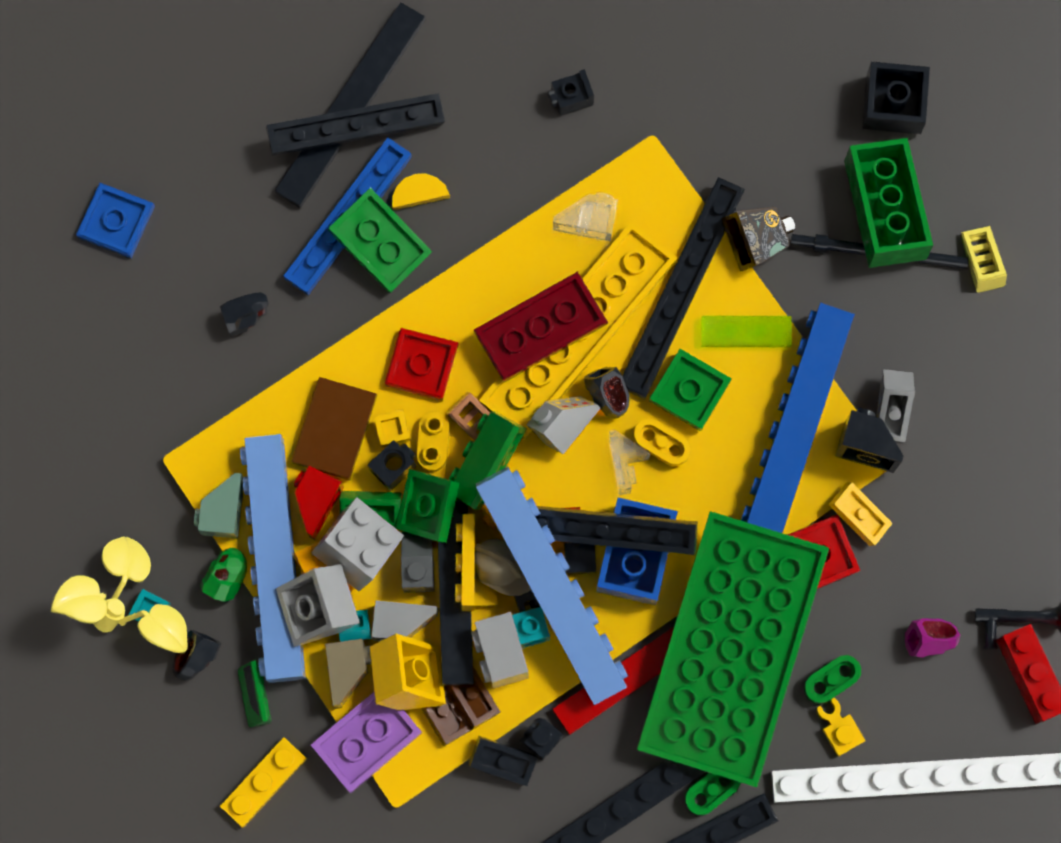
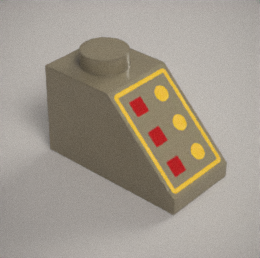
[325,639,371,708]

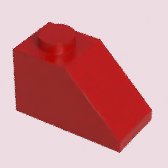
[294,465,344,540]

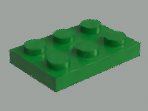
[327,187,432,293]

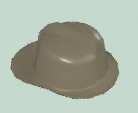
[474,538,531,596]

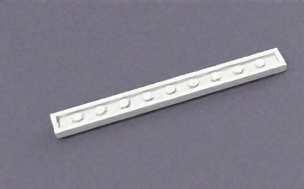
[771,753,1061,803]

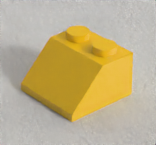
[370,633,446,710]

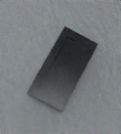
[468,736,538,786]

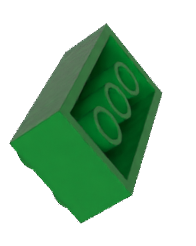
[844,138,933,268]

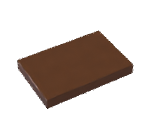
[292,377,377,480]

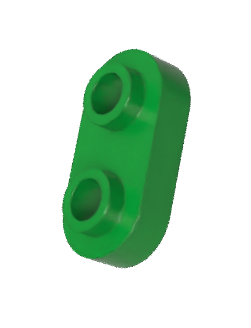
[804,655,861,704]
[685,773,741,816]

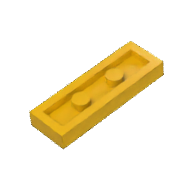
[455,514,475,611]
[220,737,307,828]

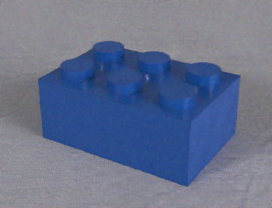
[596,498,678,606]

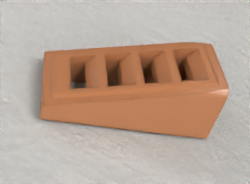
[446,392,490,441]

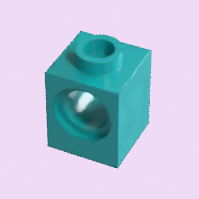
[512,607,550,649]

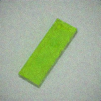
[701,316,792,347]

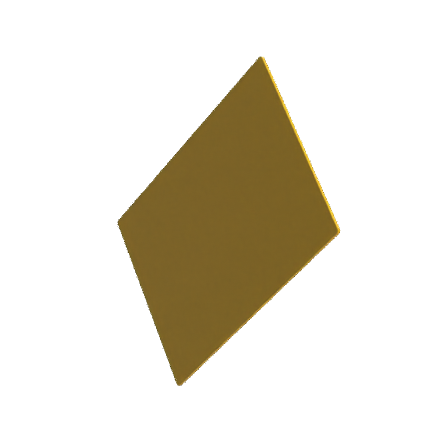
[163,135,887,808]

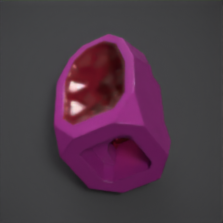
[905,618,960,658]

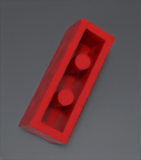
[997,624,1061,724]

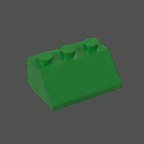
[449,411,527,510]

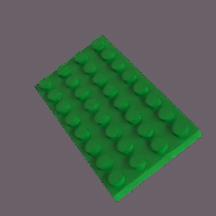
[637,511,829,787]

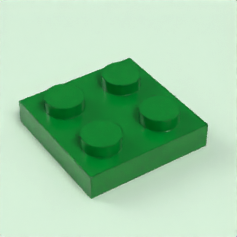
[649,349,732,431]
[396,469,460,543]

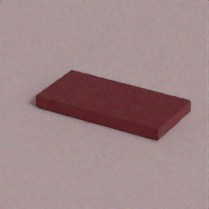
[474,271,608,383]

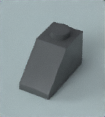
[401,532,435,593]

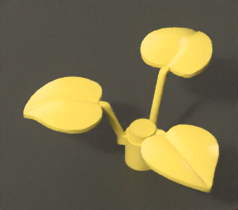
[51,536,187,653]

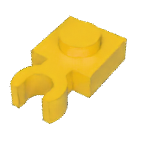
[816,698,866,757]

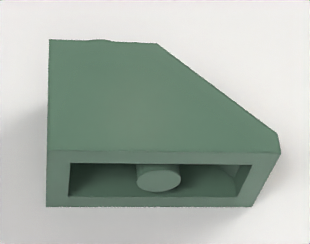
[194,473,244,538]

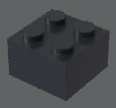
[862,61,930,134]

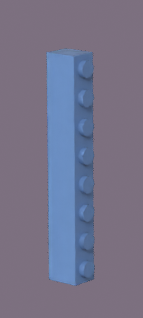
[240,434,306,683]
[476,467,628,705]

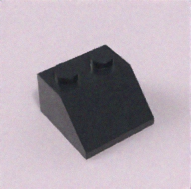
[835,408,904,473]

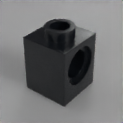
[368,440,416,492]

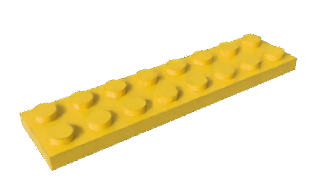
[479,221,677,440]

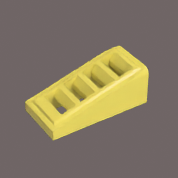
[961,226,1007,293]

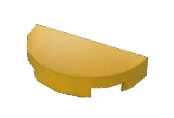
[392,173,450,211]

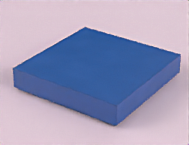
[76,183,155,258]

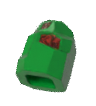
[200,548,247,602]

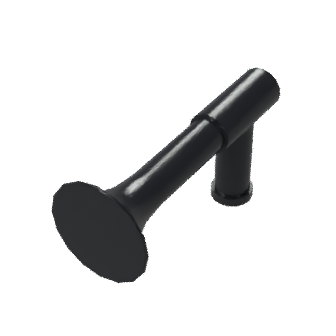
[975,602,1061,650]

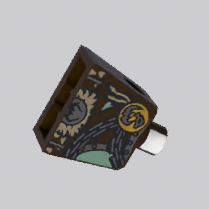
[721,206,795,272]

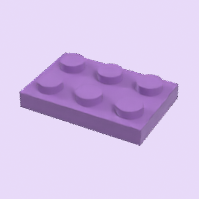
[311,692,422,793]

